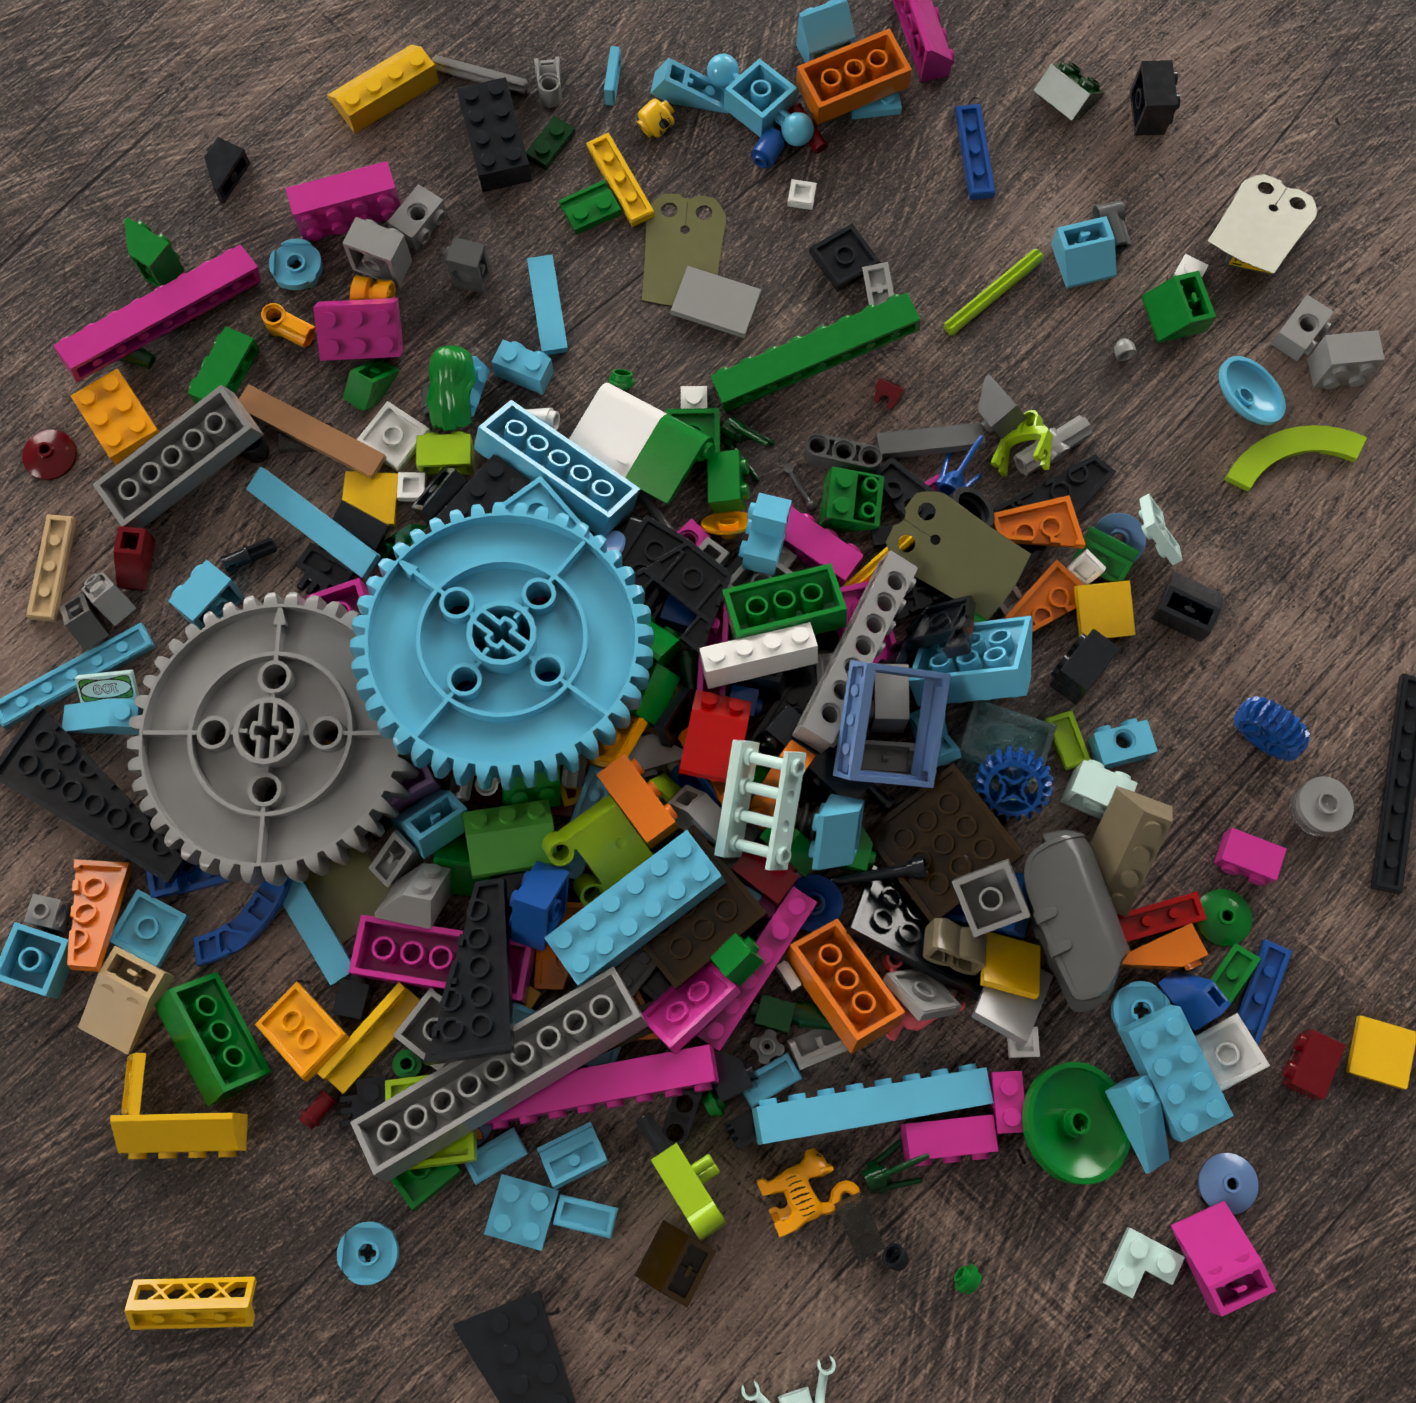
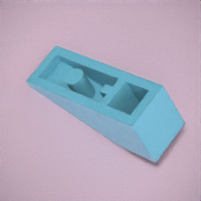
[650,58,729,114]
[62,699,143,735]
[1105,1074,1170,1174]

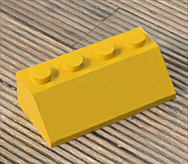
[327,45,439,134]
[110,1113,248,1159]

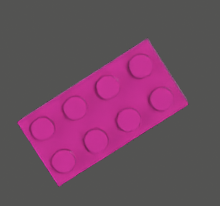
[285,161,401,241]

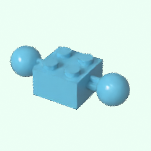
[707,54,814,146]

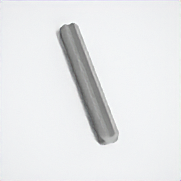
[432,55,528,94]

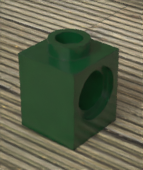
[750,994,796,1034]

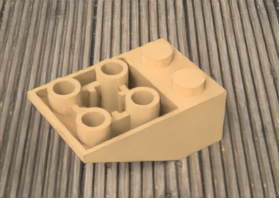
[78,946,175,1055]

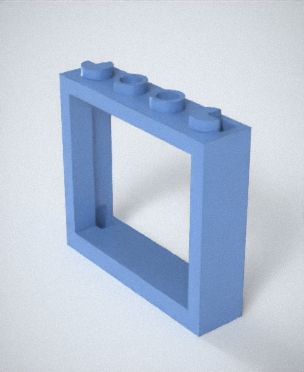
[833,660,951,788]

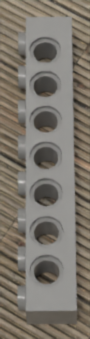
[792,550,918,753]

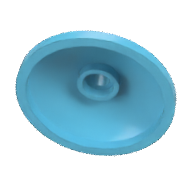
[1219,356,1286,425]

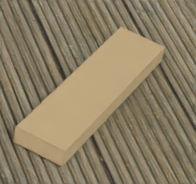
[26,514,77,622]

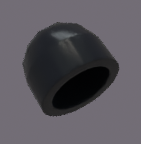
[882,1243,909,1272]

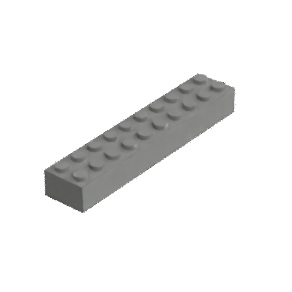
[350,966,648,1182]

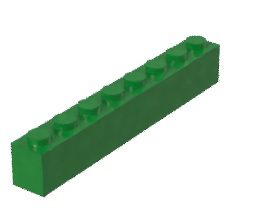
[711,292,920,413]

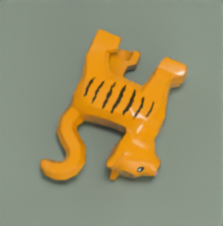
[756,1147,861,1237]

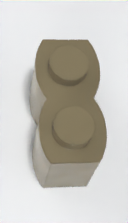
[923,918,987,975]

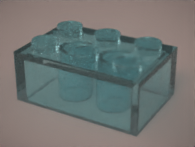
[958,700,1057,785]

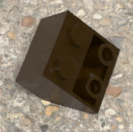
[634,1220,716,1308]

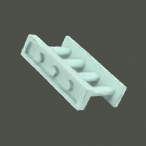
[714,740,806,870]

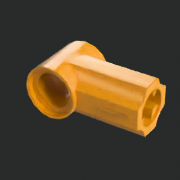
[261,303,316,348]

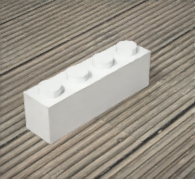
[699,622,818,689]

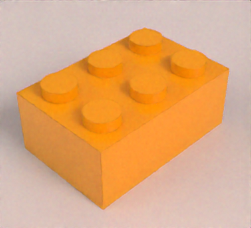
[71,369,159,466]

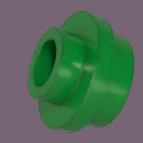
[608,369,635,391]
[392,1049,423,1078]
[702,1089,727,1118]
[954,1264,982,1295]

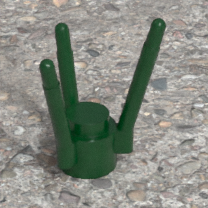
[720,417,775,482]
[861,1138,930,1194]

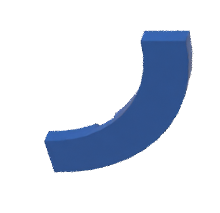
[193,877,293,967]

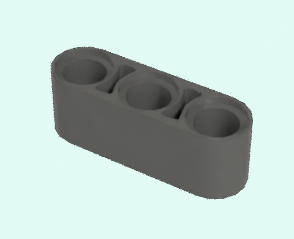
[804,433,882,474]

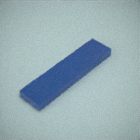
[954,104,996,200]
[1236,939,1293,1045]

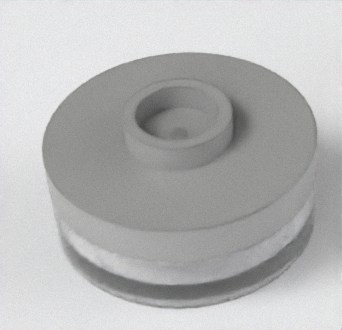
[1290,776,1354,836]

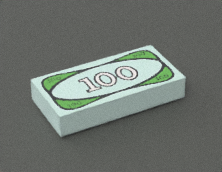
[75,669,139,703]

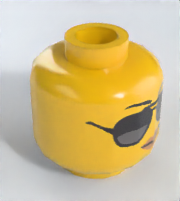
[637,99,675,138]

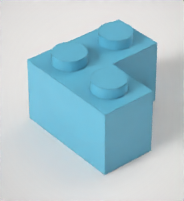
[739,493,792,576]

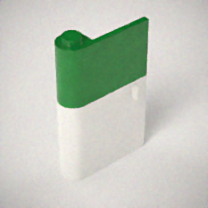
[569,383,715,505]

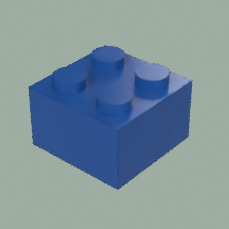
[508,861,569,951]

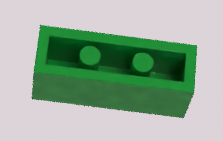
[188,326,260,404]

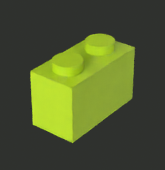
[416,431,474,476]

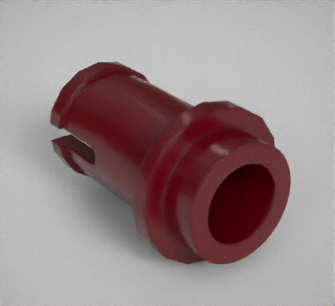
[299,1090,337,1130]

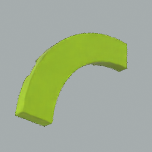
[1224,425,1367,492]

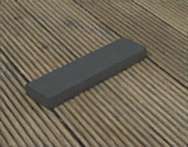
[876,422,986,460]

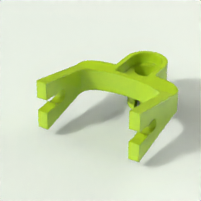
[991,410,1053,477]

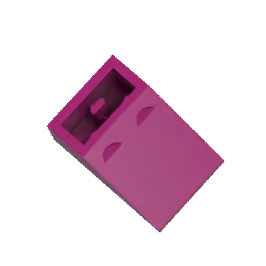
[1170,1201,1276,1317]

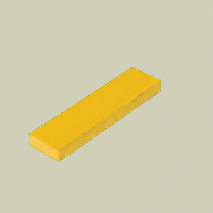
[586,132,655,227]

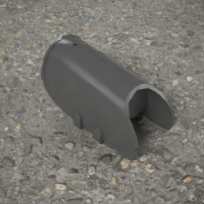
[1023,830,1130,1012]

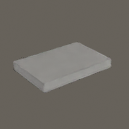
[671,266,761,338]
[971,969,1053,1047]

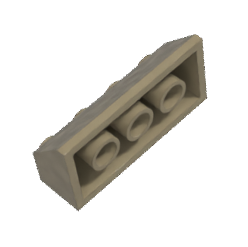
[1090,786,1173,917]

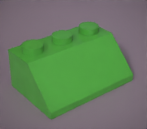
[462,799,557,879]

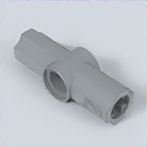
[1013,415,1093,476]

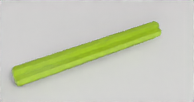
[943,249,1044,336]

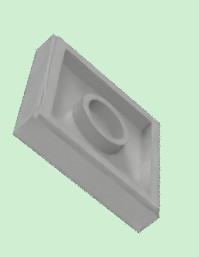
[882,969,962,1021]

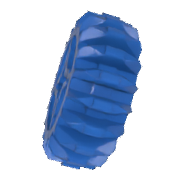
[1233,696,1311,761]
[975,746,1054,822]

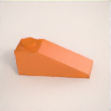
[1120,923,1208,971]

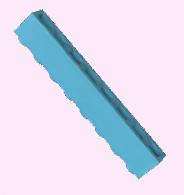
[752,1063,994,1145]

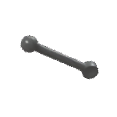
[783,463,816,511]

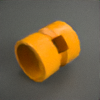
[350,275,395,300]

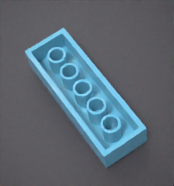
[474,400,640,537]
[544,830,726,986]

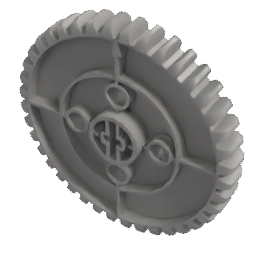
[127,592,419,886]

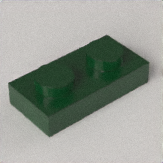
[526,116,575,171]

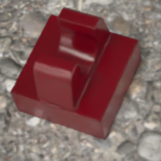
[874,377,906,409]

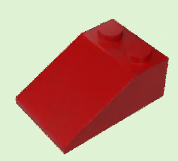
[679,690,752,783]

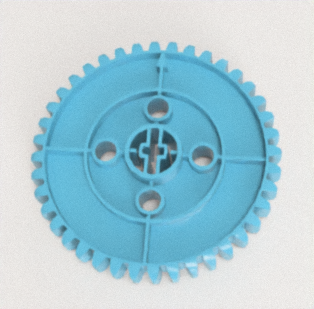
[350,502,654,790]

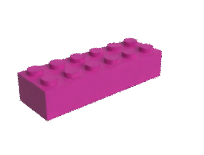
[348,915,536,1005]

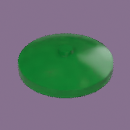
[1022,1062,1131,1185]

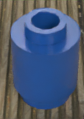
[751,128,785,168]

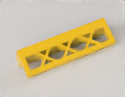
[317,982,420,1094]
[124,1277,257,1330]

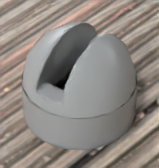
[1114,338,1137,361]

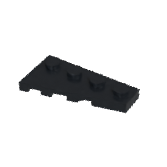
[873,457,941,545]

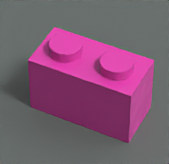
[1214,828,1287,886]
[988,1071,1025,1134]

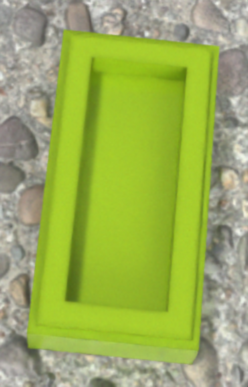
[1044,710,1091,772]

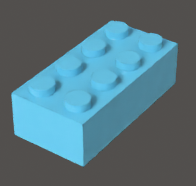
[1117,1005,1234,1143]

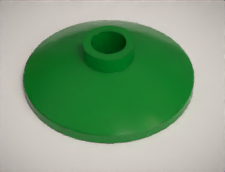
[1195,889,1252,946]

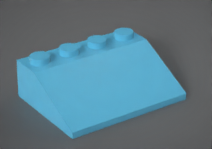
[909,616,1033,706]

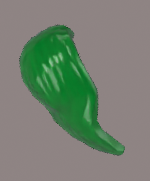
[426,345,476,431]

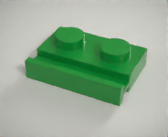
[559,180,621,235]
[1071,525,1140,582]

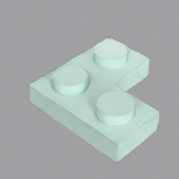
[1139,494,1182,565]
[1102,1227,1185,1298]

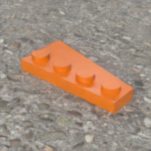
[67,859,133,972]

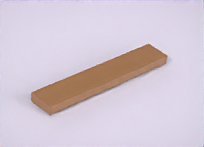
[239,384,387,480]

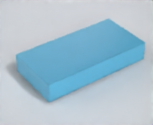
[604,46,621,106]
[744,1053,802,1108]
[464,1127,529,1185]
[553,1194,619,1239]

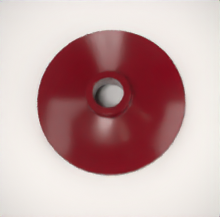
[22,430,77,480]

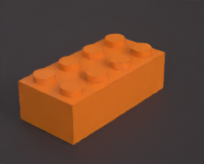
[796,28,912,125]
[785,918,905,1054]

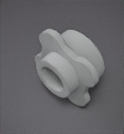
[750,1029,785,1064]

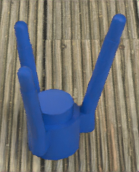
[936,435,983,496]

